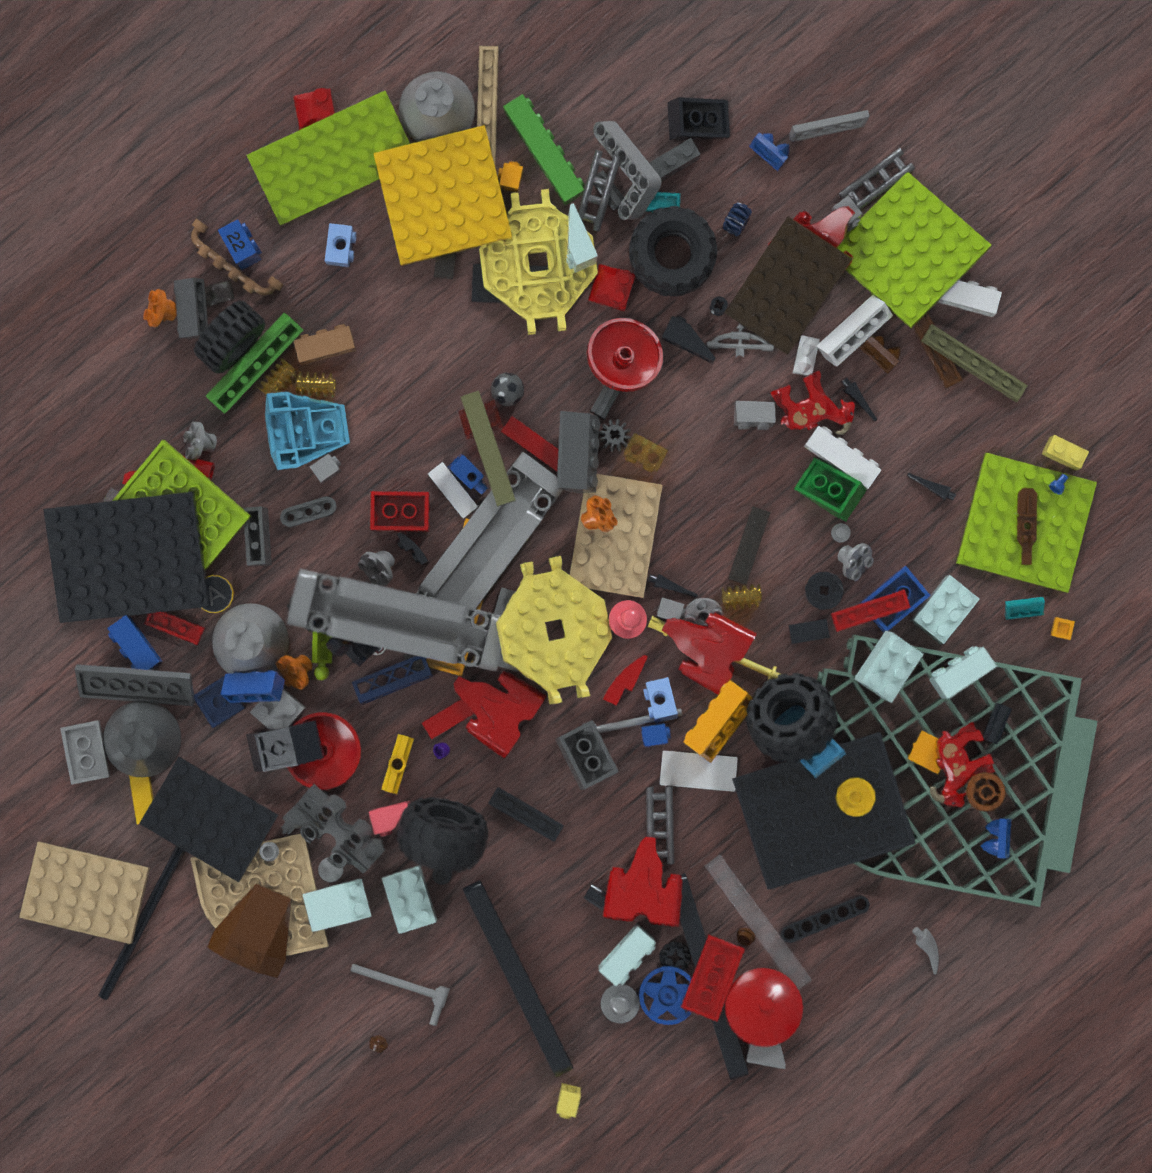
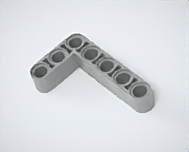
[593,121,661,220]

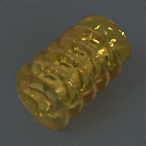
[257,358,297,395]
[296,371,336,398]
[721,584,762,611]

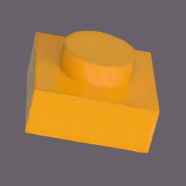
[1050,617,1075,640]

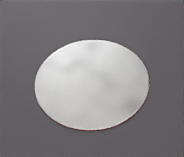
[318,857,343,882]

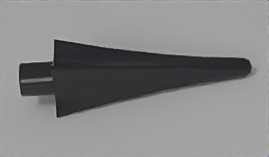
[841,378,877,421]
[907,473,956,501]
[647,574,698,598]

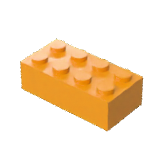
[683,680,753,763]

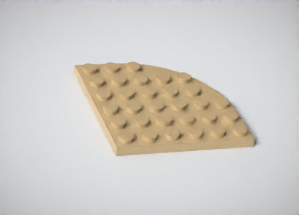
[191,833,329,956]

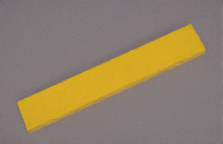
[129,775,154,824]

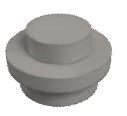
[831,523,851,543]
[259,842,279,861]

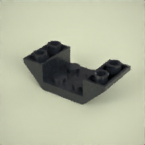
[246,720,324,772]

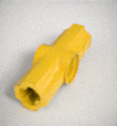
[381,734,414,794]

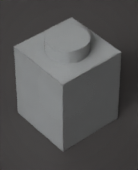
[310,454,341,484]
[656,598,685,620]

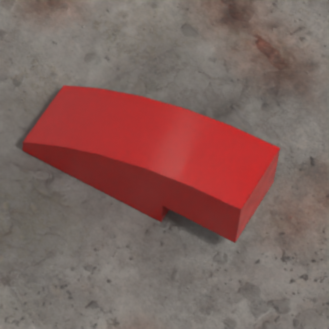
[603,655,648,706]

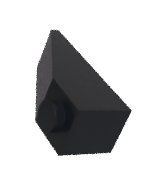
[662,315,715,364]

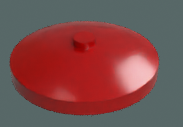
[587,318,663,392]
[287,712,361,790]
[725,968,803,1047]

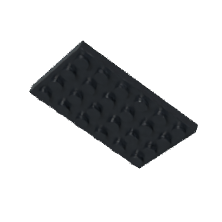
[139,757,279,882]

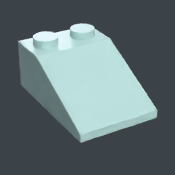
[566,203,598,273]
[302,878,371,932]

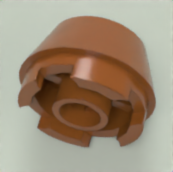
[966,772,1005,812]

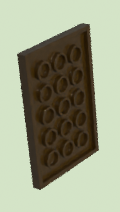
[725,216,852,355]

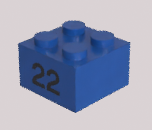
[218,219,262,271]

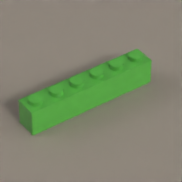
[503,94,585,206]
[206,313,303,414]

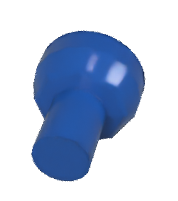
[1049,474,1068,495]

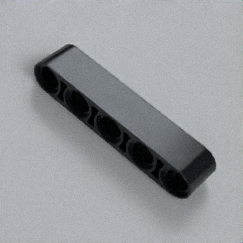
[779,894,870,943]

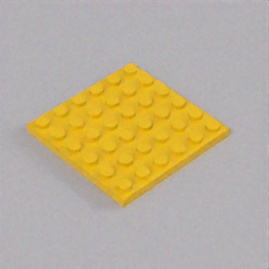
[373,125,512,266]

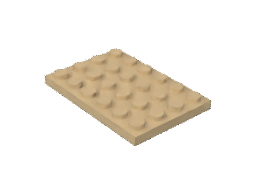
[570,474,662,598]
[19,842,150,944]

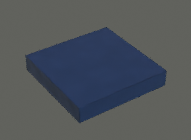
[194,676,246,729]

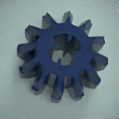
[723,202,752,236]

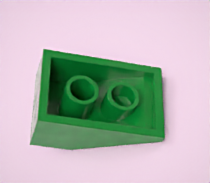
[794,457,867,522]

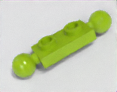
[312,631,333,681]

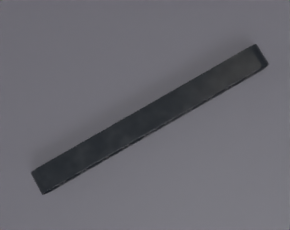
[667,873,749,1081]
[463,880,574,1078]

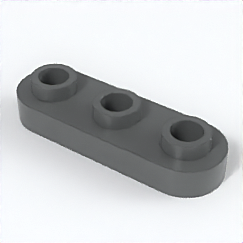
[280,496,337,527]

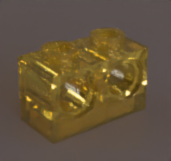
[623,433,668,473]

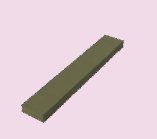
[921,324,1028,402]
[461,391,516,507]

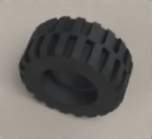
[194,300,265,374]

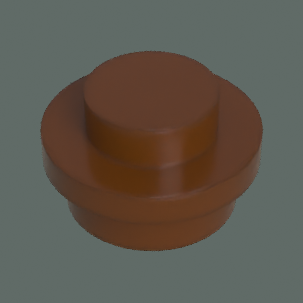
[736,928,756,946]
[369,1035,388,1053]

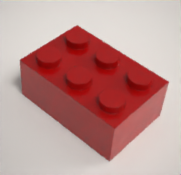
[370,491,430,532]

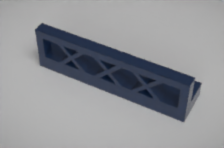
[352,656,434,705]

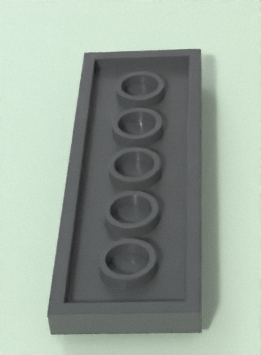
[75,664,195,706]

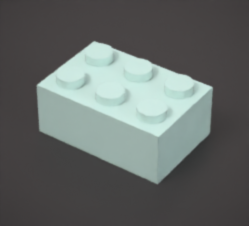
[910,575,980,644]
[854,631,923,703]
[929,646,996,699]
[382,865,437,934]
[598,923,656,986]

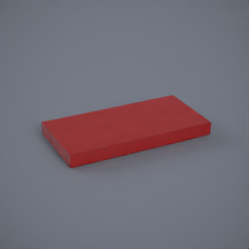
[681,934,745,1022]

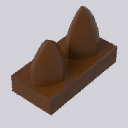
[860,336,900,374]

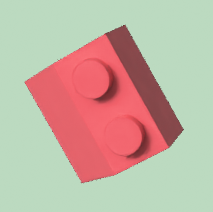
[369,800,410,837]

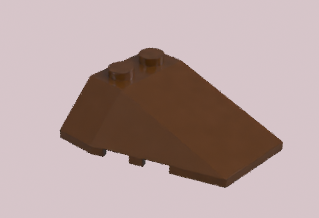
[207,883,292,978]

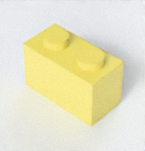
[1042,435,1089,471]
[556,1083,581,1119]

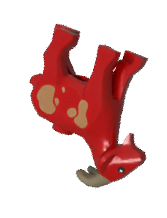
[770,370,855,435]
[930,722,995,807]

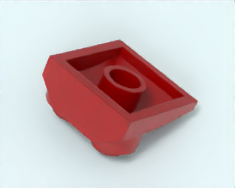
[293,88,335,130]
[588,264,635,312]

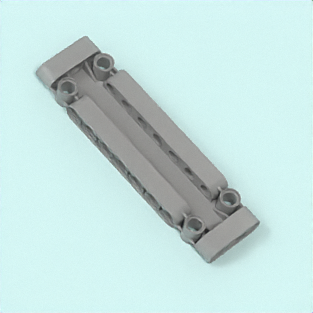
[416,452,563,609]
[287,569,502,671]

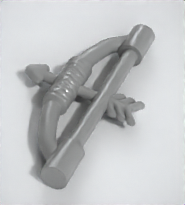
[707,323,774,358]

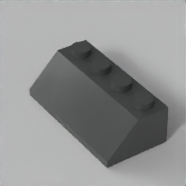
[557,411,600,493]

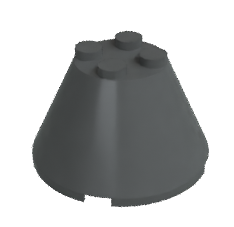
[103,702,181,778]

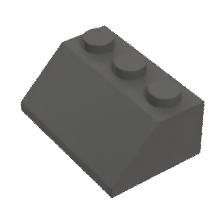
[555,720,619,790]

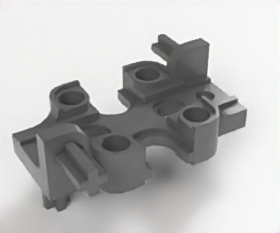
[281,784,385,874]

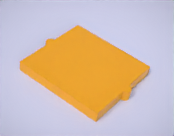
[907,730,940,774]

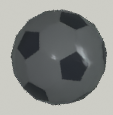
[490,372,524,407]

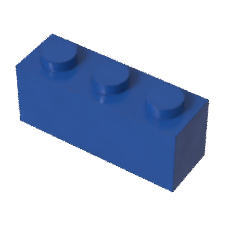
[107,615,163,670]
[221,670,285,703]

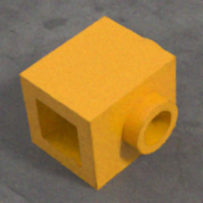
[498,161,523,193]

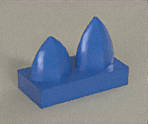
[749,132,790,171]
[981,818,1011,858]

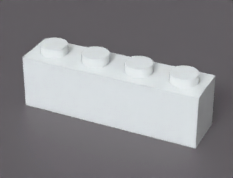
[938,279,1002,317]
[817,295,893,367]
[803,426,881,490]

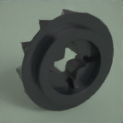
[659,942,690,973]

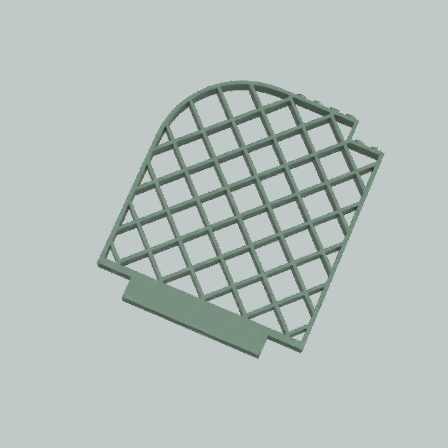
[817,635,1098,907]

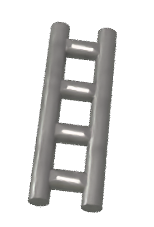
[839,148,915,210]
[578,150,621,232]
[646,787,674,864]

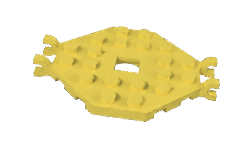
[479,189,598,335]
[496,556,612,704]

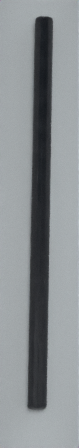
[98,846,185,1000]

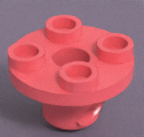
[609,600,647,639]

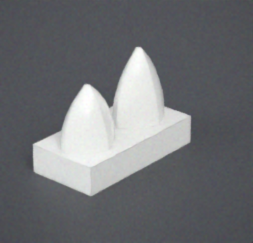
[793,335,820,376]

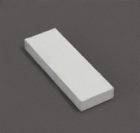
[428,462,478,519]

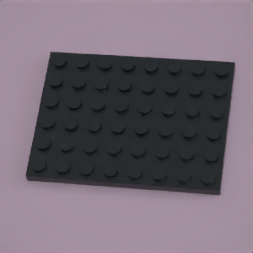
[43,491,210,623]
[732,732,916,890]

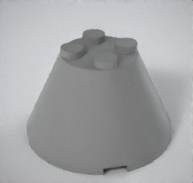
[399,72,475,142]
[212,603,289,674]

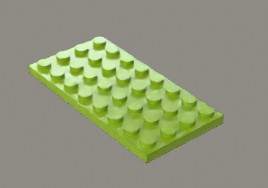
[247,91,410,225]

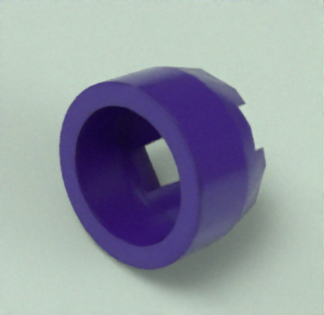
[433,743,450,759]

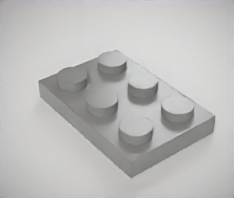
[60,720,111,785]

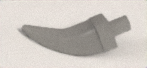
[912,927,939,975]

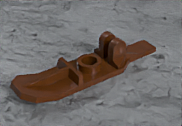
[1017,488,1038,565]

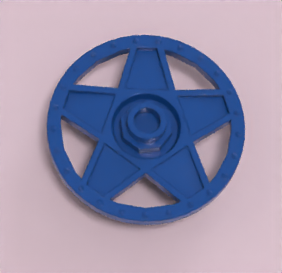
[639,966,692,1025]

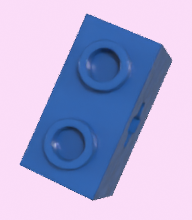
[641,723,671,747]

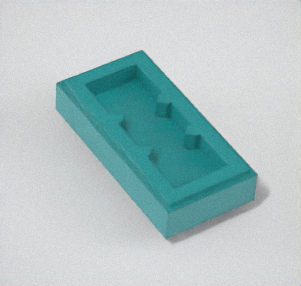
[645,192,681,212]
[1004,597,1045,620]

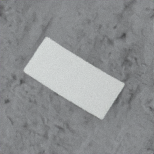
[660,751,738,792]

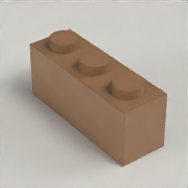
[294,324,357,365]

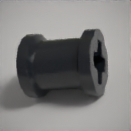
[709,296,728,316]

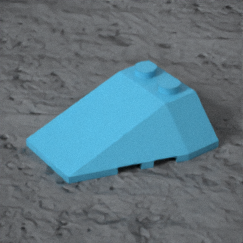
[265,392,350,470]

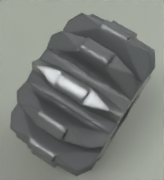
[599,419,631,452]

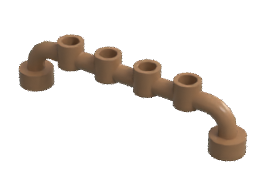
[191,219,284,296]

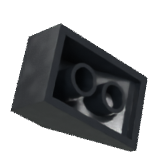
[667,97,730,141]

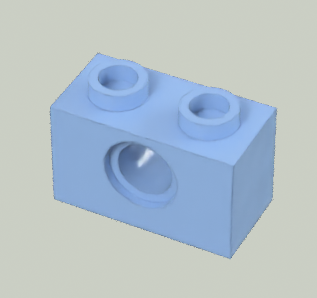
[325,223,356,267]
[643,677,678,724]

